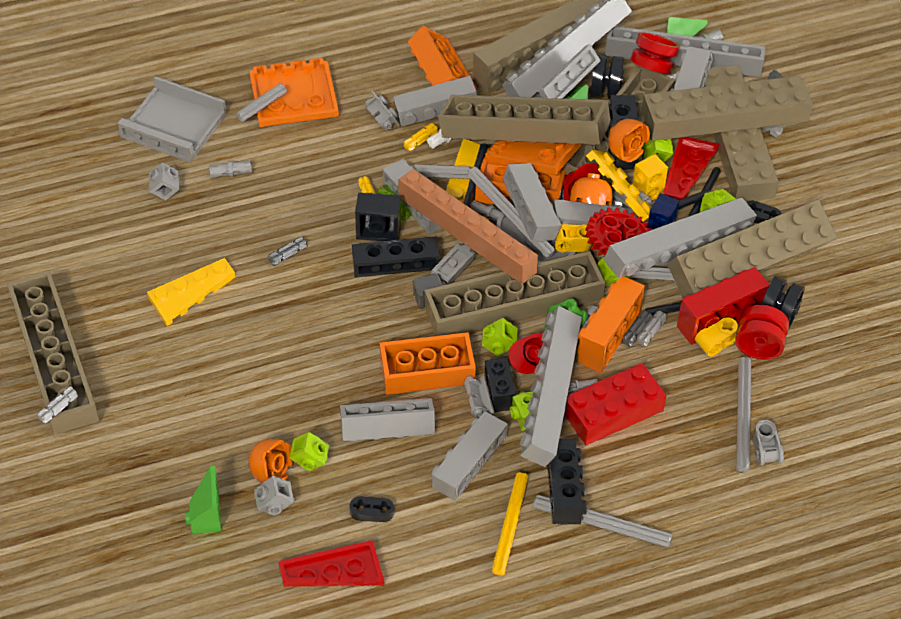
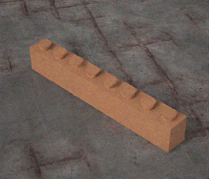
[398,169,538,284]

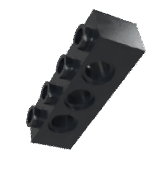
[607,95,642,170]
[351,236,440,278]
[547,439,587,524]

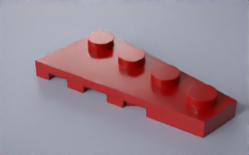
[662,137,720,202]
[278,540,385,587]

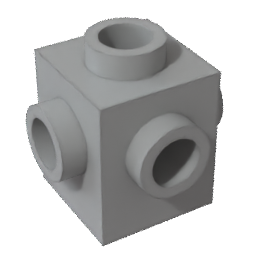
[148,163,179,200]
[254,476,294,516]

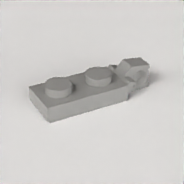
[431,244,476,285]

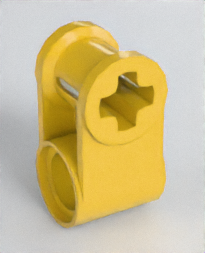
[555,224,592,253]
[695,318,738,357]

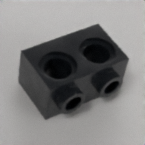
[484,358,516,412]

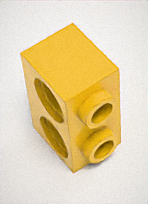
[633,154,668,201]

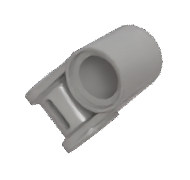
[752,420,784,466]

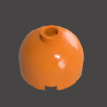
[608,119,650,162]
[570,173,612,206]
[249,438,293,483]

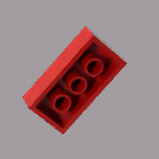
[677,267,770,345]
[564,363,666,446]

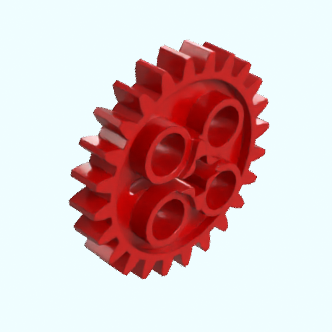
[585,207,652,256]

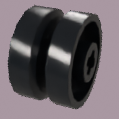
[590,54,624,99]
[762,276,805,330]

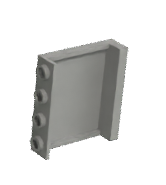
[504,44,600,99]
[118,76,227,163]

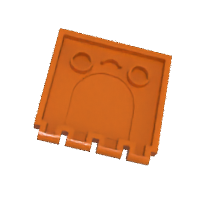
[249,57,339,127]
[485,140,582,175]

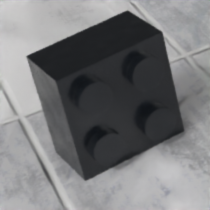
[355,192,401,241]

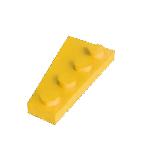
[446,139,490,203]
[586,150,654,222]
[147,258,235,327]

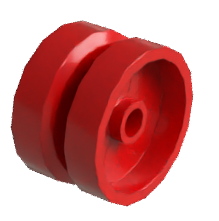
[630,32,680,74]
[735,305,789,360]

